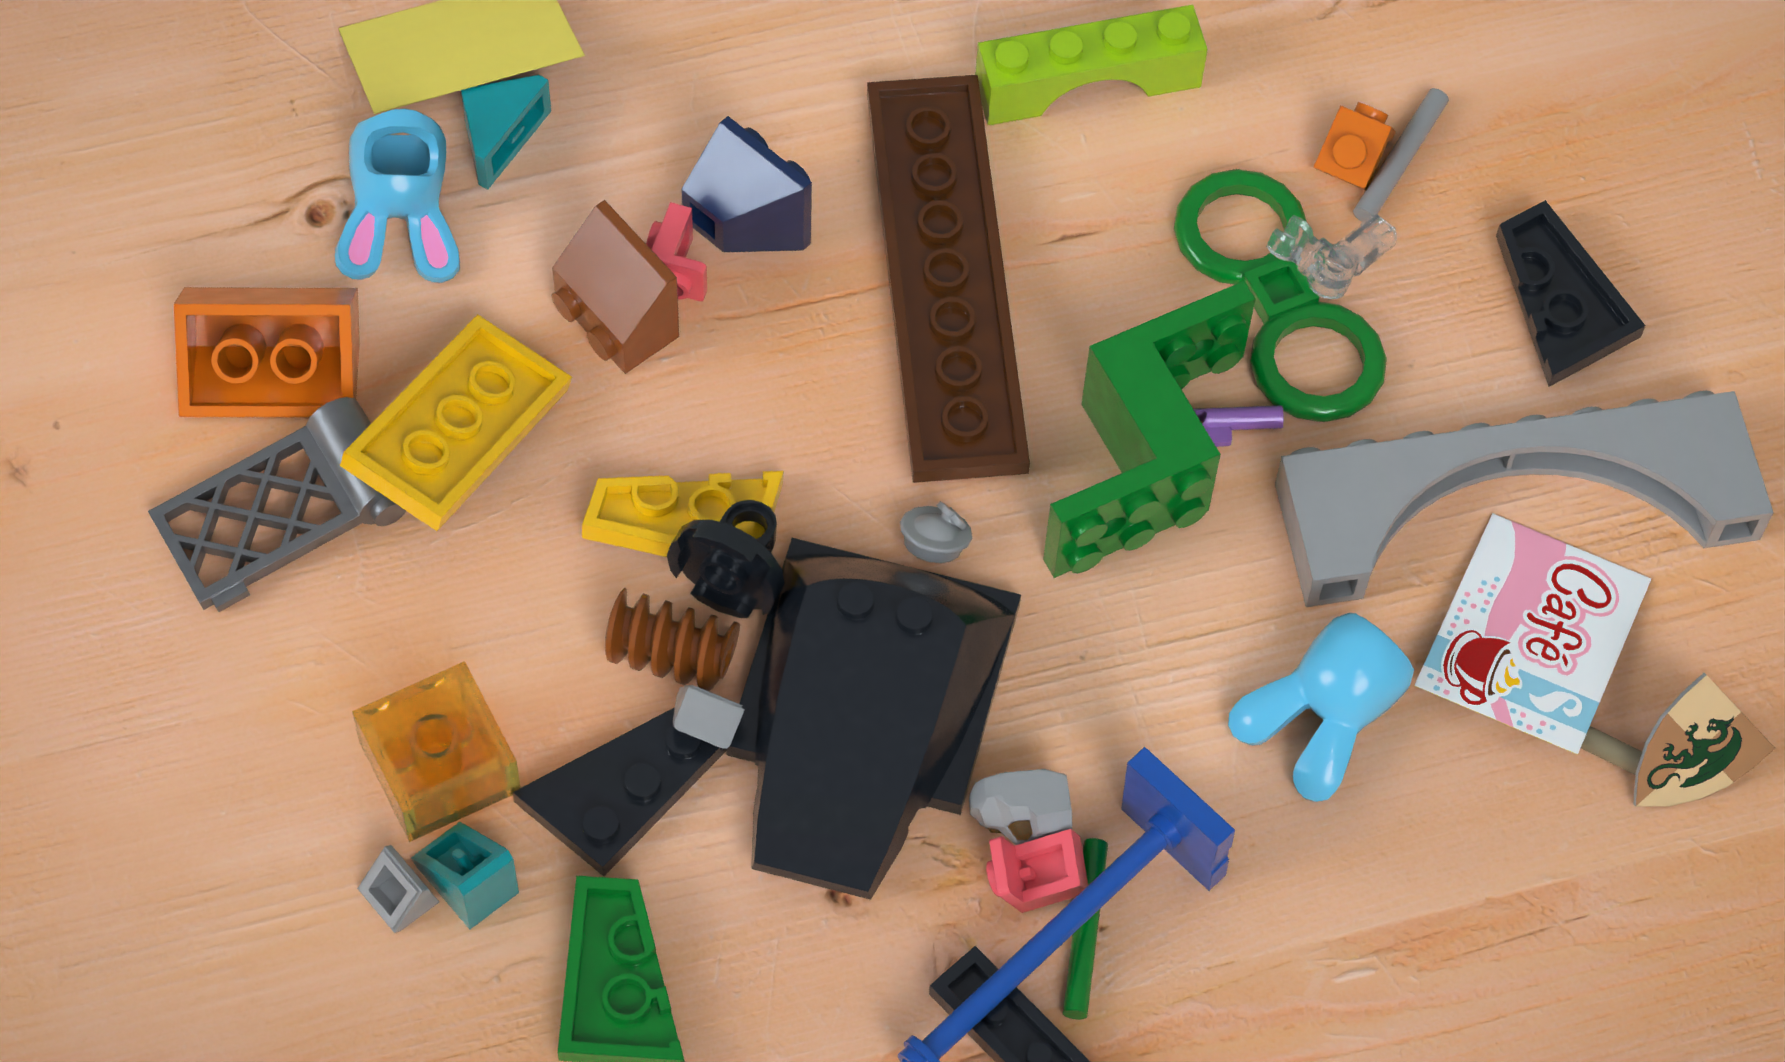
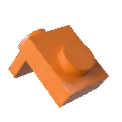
[1314,102,1396,190]

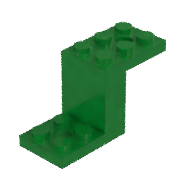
[1043,281,1256,578]

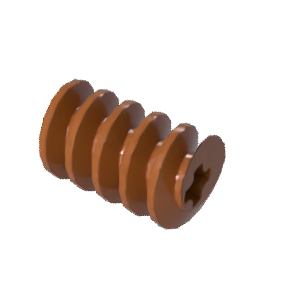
[605,588,740,691]

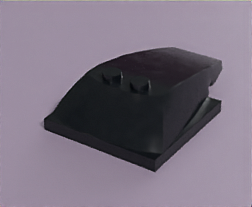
[726,538,1021,900]

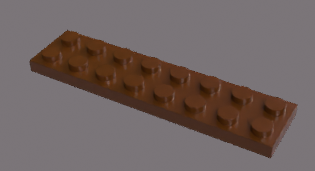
[867,75,1030,483]

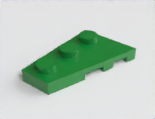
[558,876,685,1062]

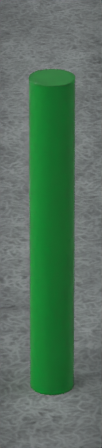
[1063,838,1108,1020]

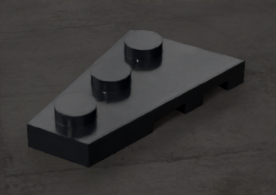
[513,707,726,876]

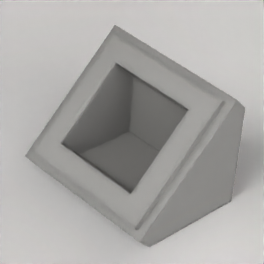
[357,845,439,933]

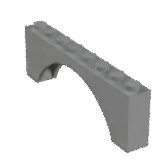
[1275,391,1773,607]

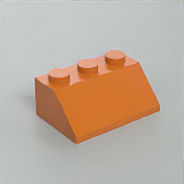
[174,287,360,417]

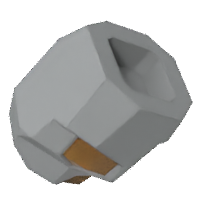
[969,769,1072,845]

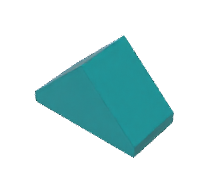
[461,75,551,190]
[411,822,519,929]

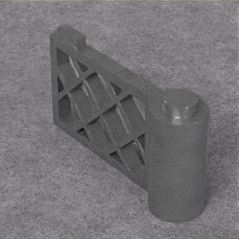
[148,397,406,612]

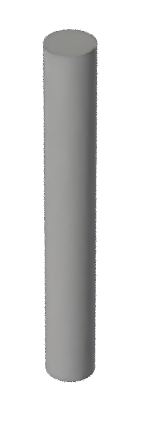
[1353,88,1449,223]

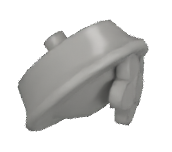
[900,501,972,563]

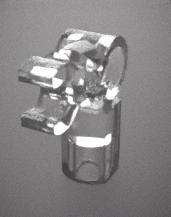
[1266,214,1397,299]

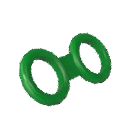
[1174,169,1387,422]

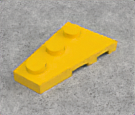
[582,471,784,557]

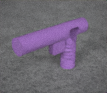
[1193,405,1284,447]

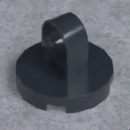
[667,500,785,618]

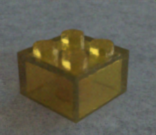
[352,661,521,842]

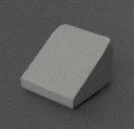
[673,685,745,749]

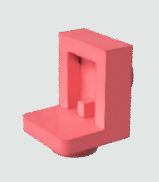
[646,202,707,301]
[986,829,1088,913]

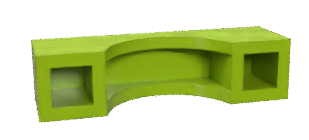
[975,5,1208,125]

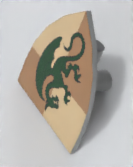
[1633,673,1775,807]

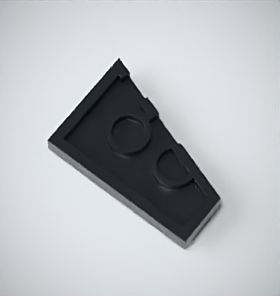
[1496,200,1646,387]

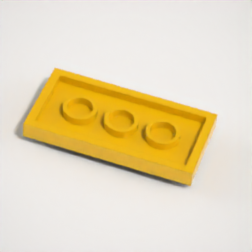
[340,314,572,531]

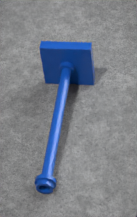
[898,747,1235,1062]

